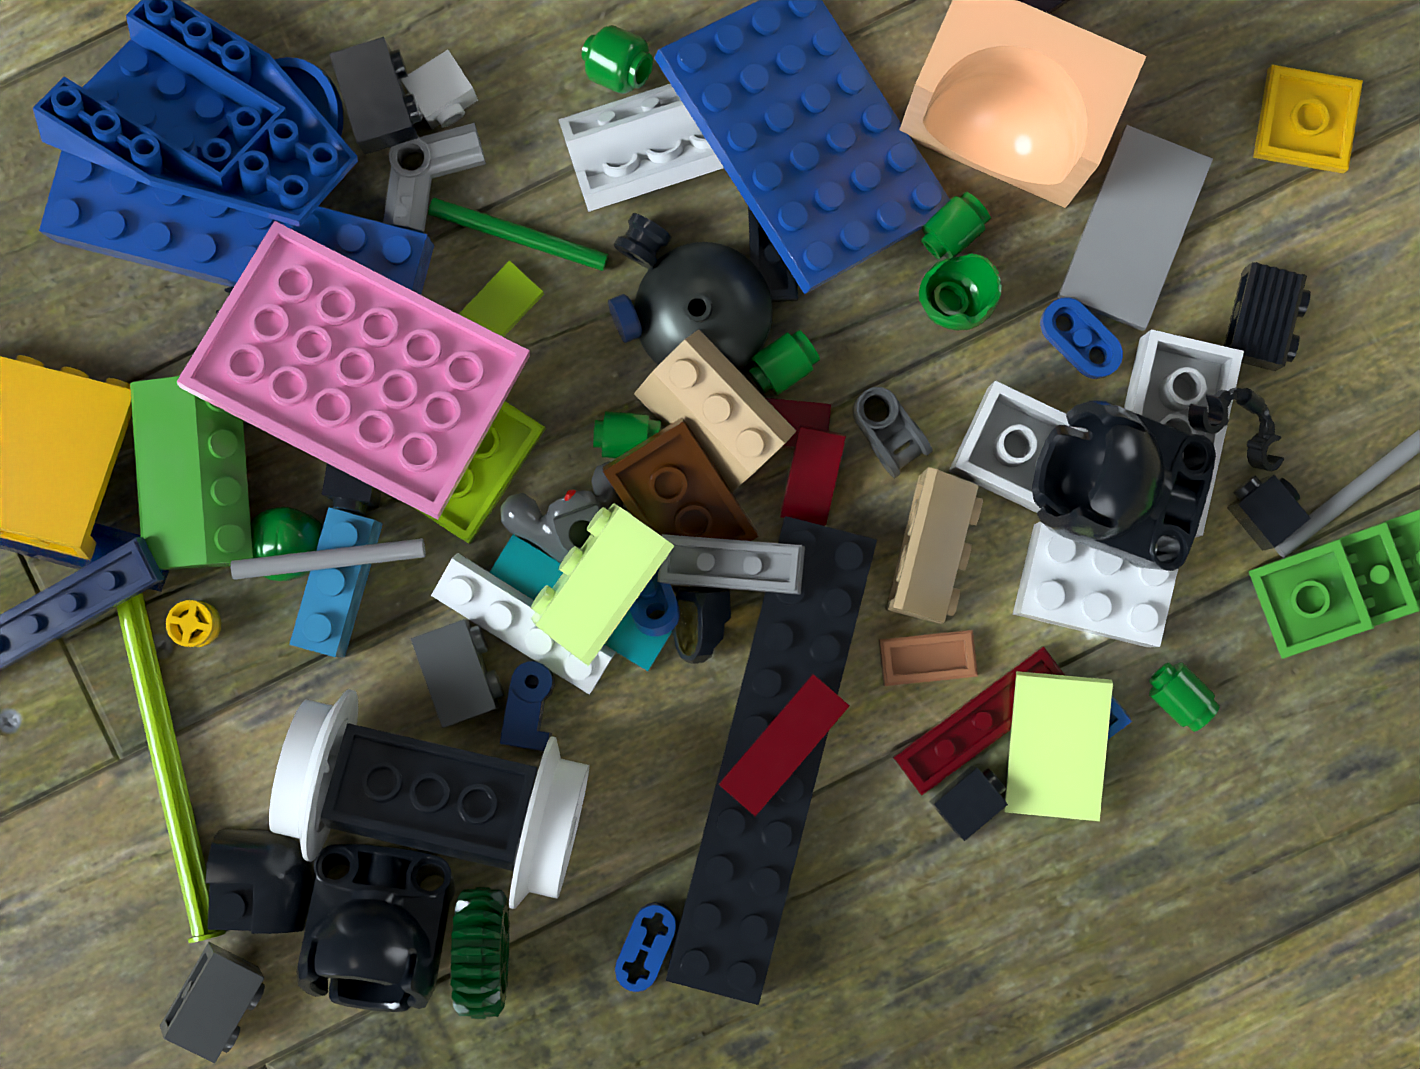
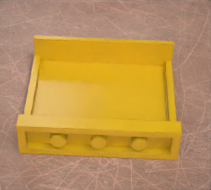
[0,355,132,561]

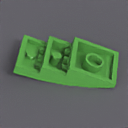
[1248,509,1420,659]

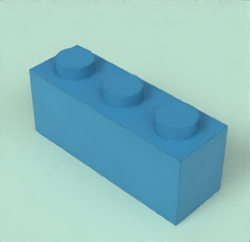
[289,507,383,657]

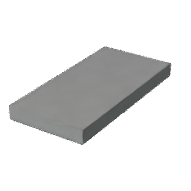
[1057,125,1213,331]

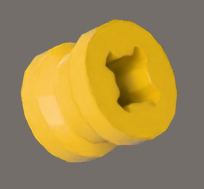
[166,600,221,647]

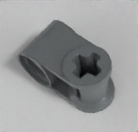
[853,387,933,479]

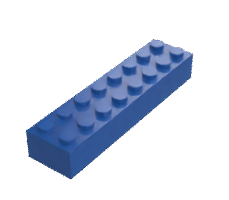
[39,150,434,295]

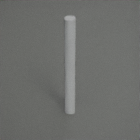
[1274,430,1420,558]
[231,538,426,580]

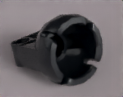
[1032,401,1216,571]
[296,844,455,1012]

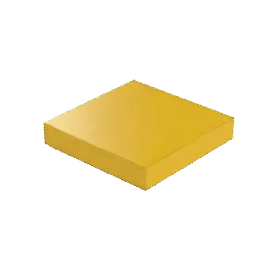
[1253,65,1363,174]

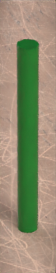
[428,197,609,271]

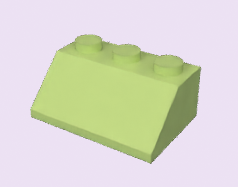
[531,503,674,666]

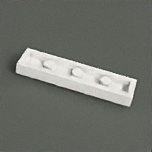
[431,553,616,695]

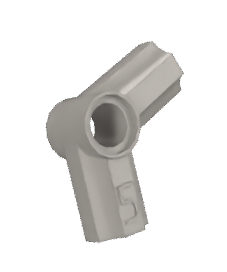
[383,123,486,234]

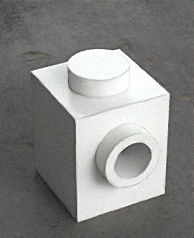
[401,50,478,129]

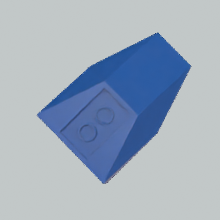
[33,0,358,227]

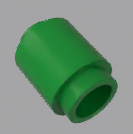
[921,192,991,260]
[749,330,820,396]
[593,411,661,459]
[1149,662,1220,732]

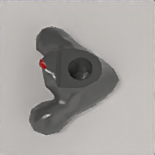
[501,461,624,563]

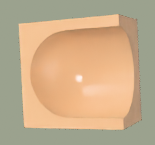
[899,0,1147,208]

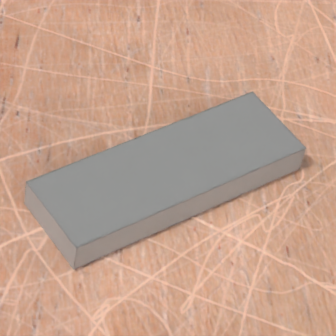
[657,534,805,595]

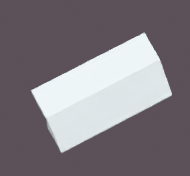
[558,84,724,212]

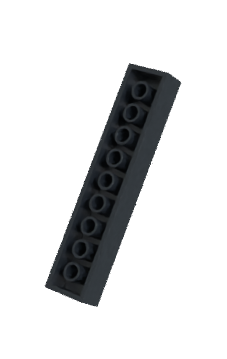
[666,516,877,1005]

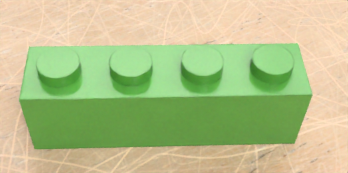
[130,376,253,570]

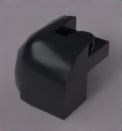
[205,828,316,934]

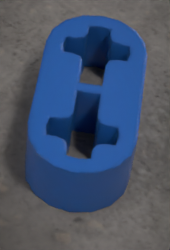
[615,902,676,992]

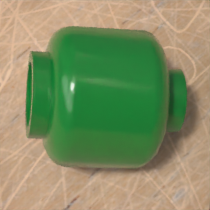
[581,25,653,94]

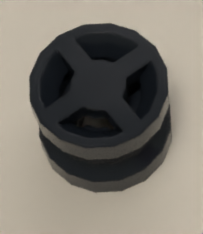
[613,213,672,269]

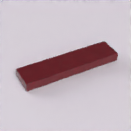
[893,646,1066,796]

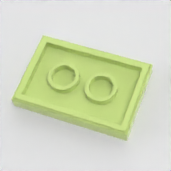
[1004,671,1113,821]

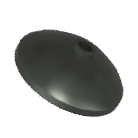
[634,242,773,371]

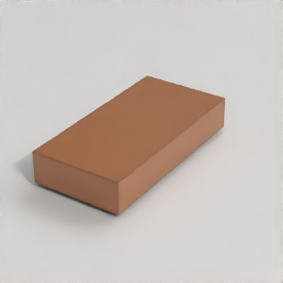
[879,630,978,686]

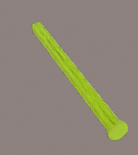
[116,592,226,943]

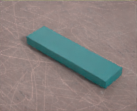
[489,534,672,671]

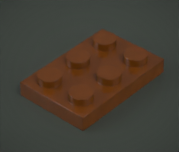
[603,417,759,541]

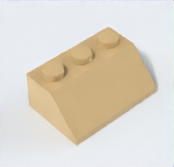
[634,330,796,492]
[885,467,983,624]

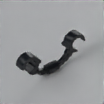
[1188,388,1284,472]

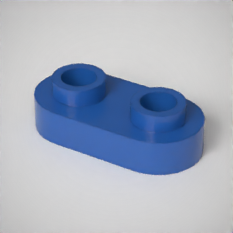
[1040,298,1123,379]
[629,568,680,636]

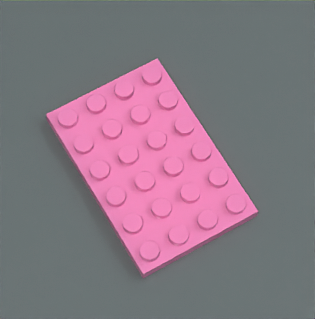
[177,221,530,520]

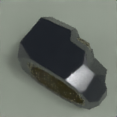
[672,586,731,664]

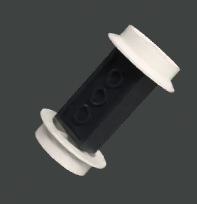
[269,689,589,909]

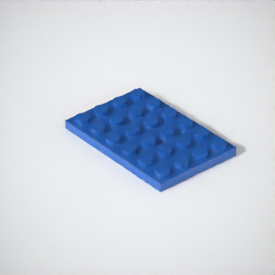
[654,0,950,294]

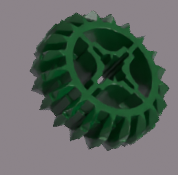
[450,887,510,1019]

